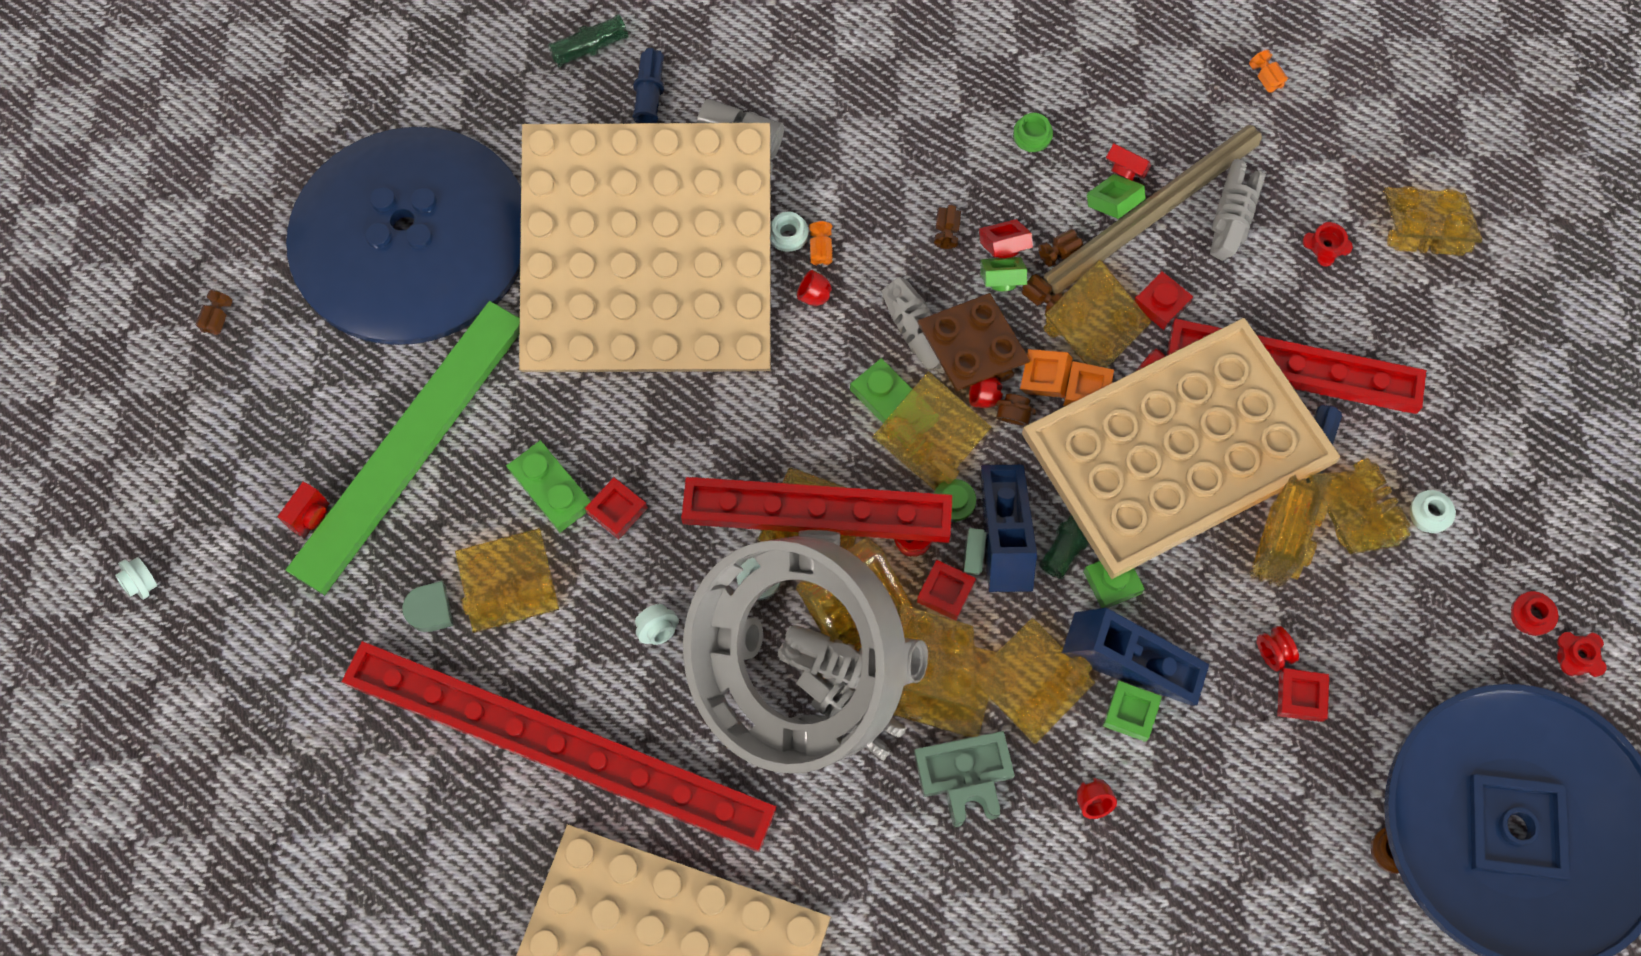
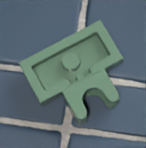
[914,731,1015,827]

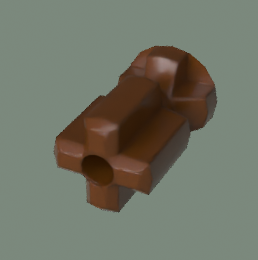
[934,204,961,249]
[1038,229,1083,267]
[1022,274,1065,316]
[195,290,233,335]

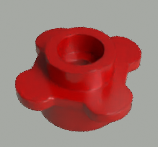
[1303,222,1353,266]
[1557,632,1607,677]

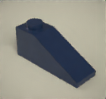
[981,465,1037,592]
[1062,608,1209,706]

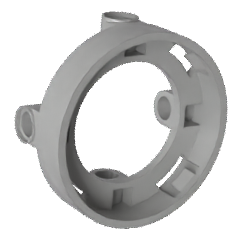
[683,530,928,774]

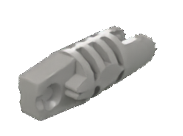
[1210,158,1266,261]
[881,277,945,374]
[777,625,862,689]
[796,671,907,761]

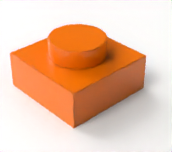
[1020,349,1073,398]
[1063,361,1114,406]

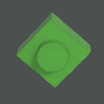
[1087,174,1146,219]
[980,257,1027,291]
[1083,561,1145,608]
[1103,681,1162,742]

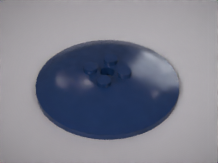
[286,127,521,345]
[1384,684,1641,956]

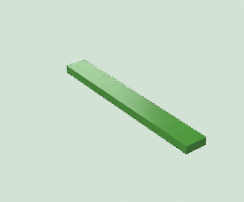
[286,301,520,596]

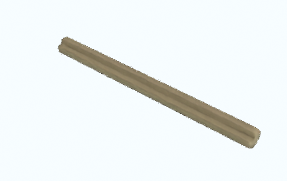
[1043,125,1262,295]

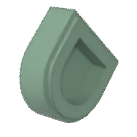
[963,528,986,575]
[402,581,454,632]

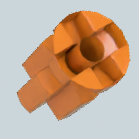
[1249,50,1288,93]
[809,221,833,265]

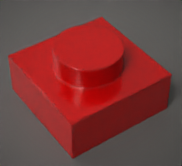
[1106,143,1152,181]
[979,219,1033,258]
[1133,271,1194,330]
[585,477,648,540]
[277,481,330,539]
[917,559,976,621]
[1277,668,1329,722]

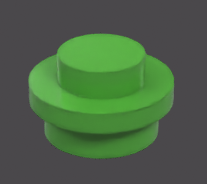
[1013,113,1053,152]
[934,479,976,522]

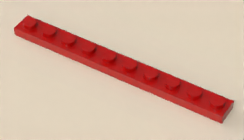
[341,641,777,853]

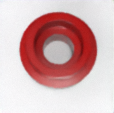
[1511,591,1559,636]

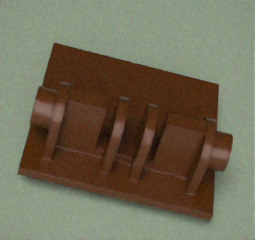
[917,293,1030,391]

